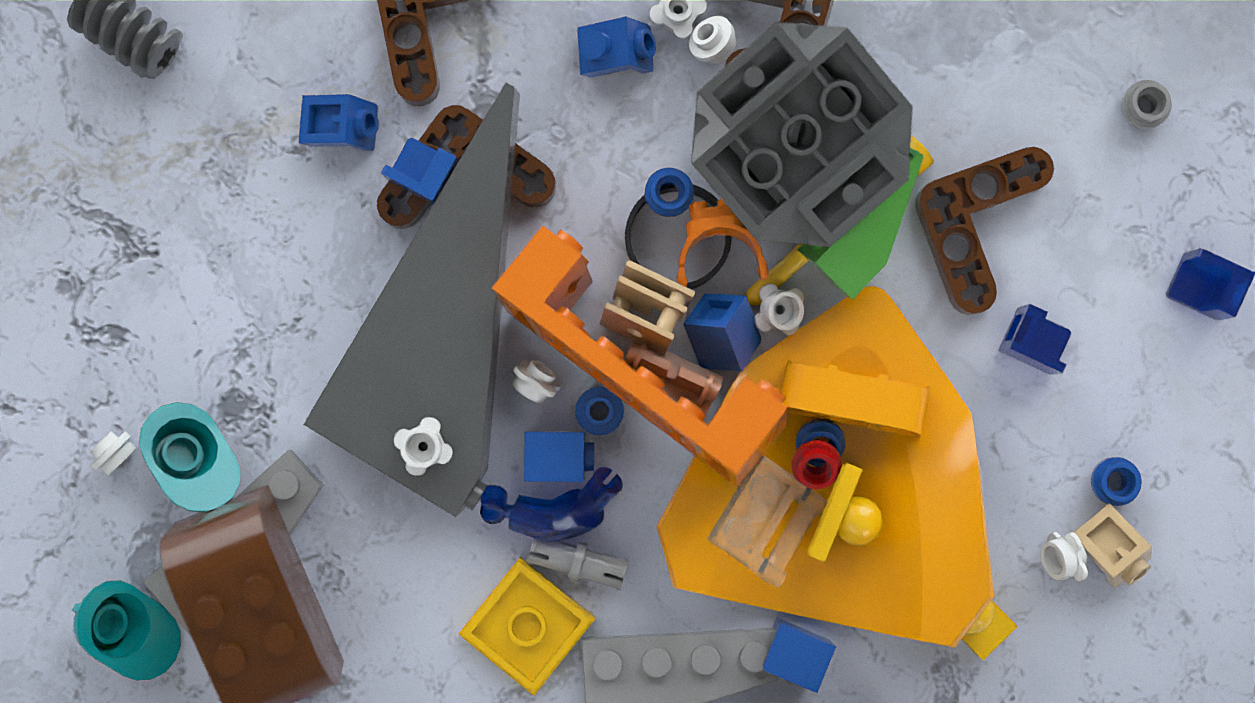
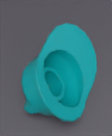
[139,402,241,512]
[72,580,181,681]

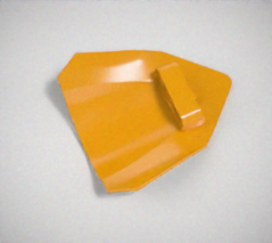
[656,286,994,648]

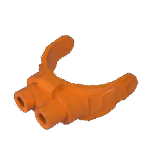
[676,199,769,287]

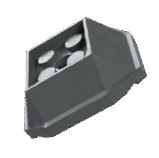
[691,22,913,247]

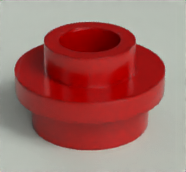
[791,440,842,490]

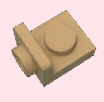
[1073,503,1152,589]

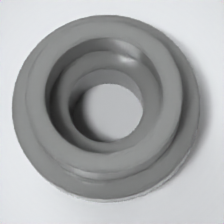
[1121,80,1172,129]

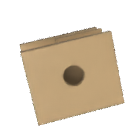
[599,260,695,356]

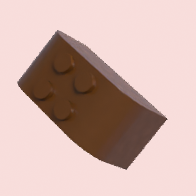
[160,485,344,703]

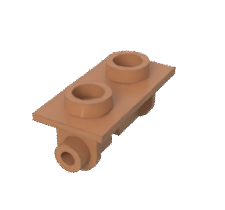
[625,341,724,420]

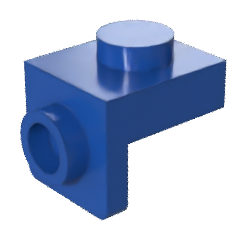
[577,16,656,78]

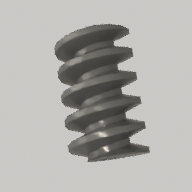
[67,0,183,79]

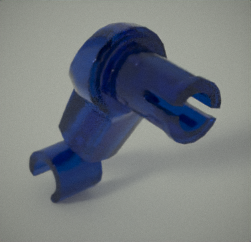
[480,467,623,542]

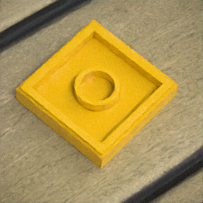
[458,556,596,696]

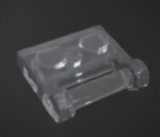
[707,456,828,588]

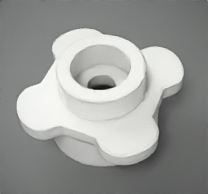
[650,0,707,39]
[754,284,804,335]
[512,360,561,404]
[394,417,453,476]
[1041,532,1088,581]

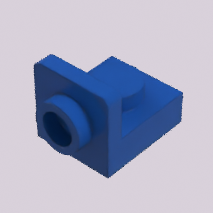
[298,94,379,151]

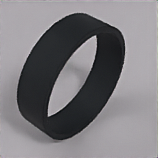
[625,184,732,289]

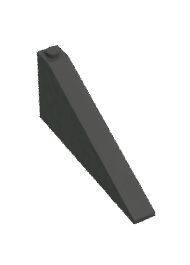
[303,82,520,517]

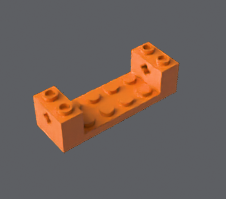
[492,225,788,489]

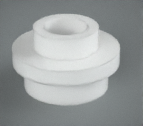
[689,16,736,64]
[90,431,136,476]

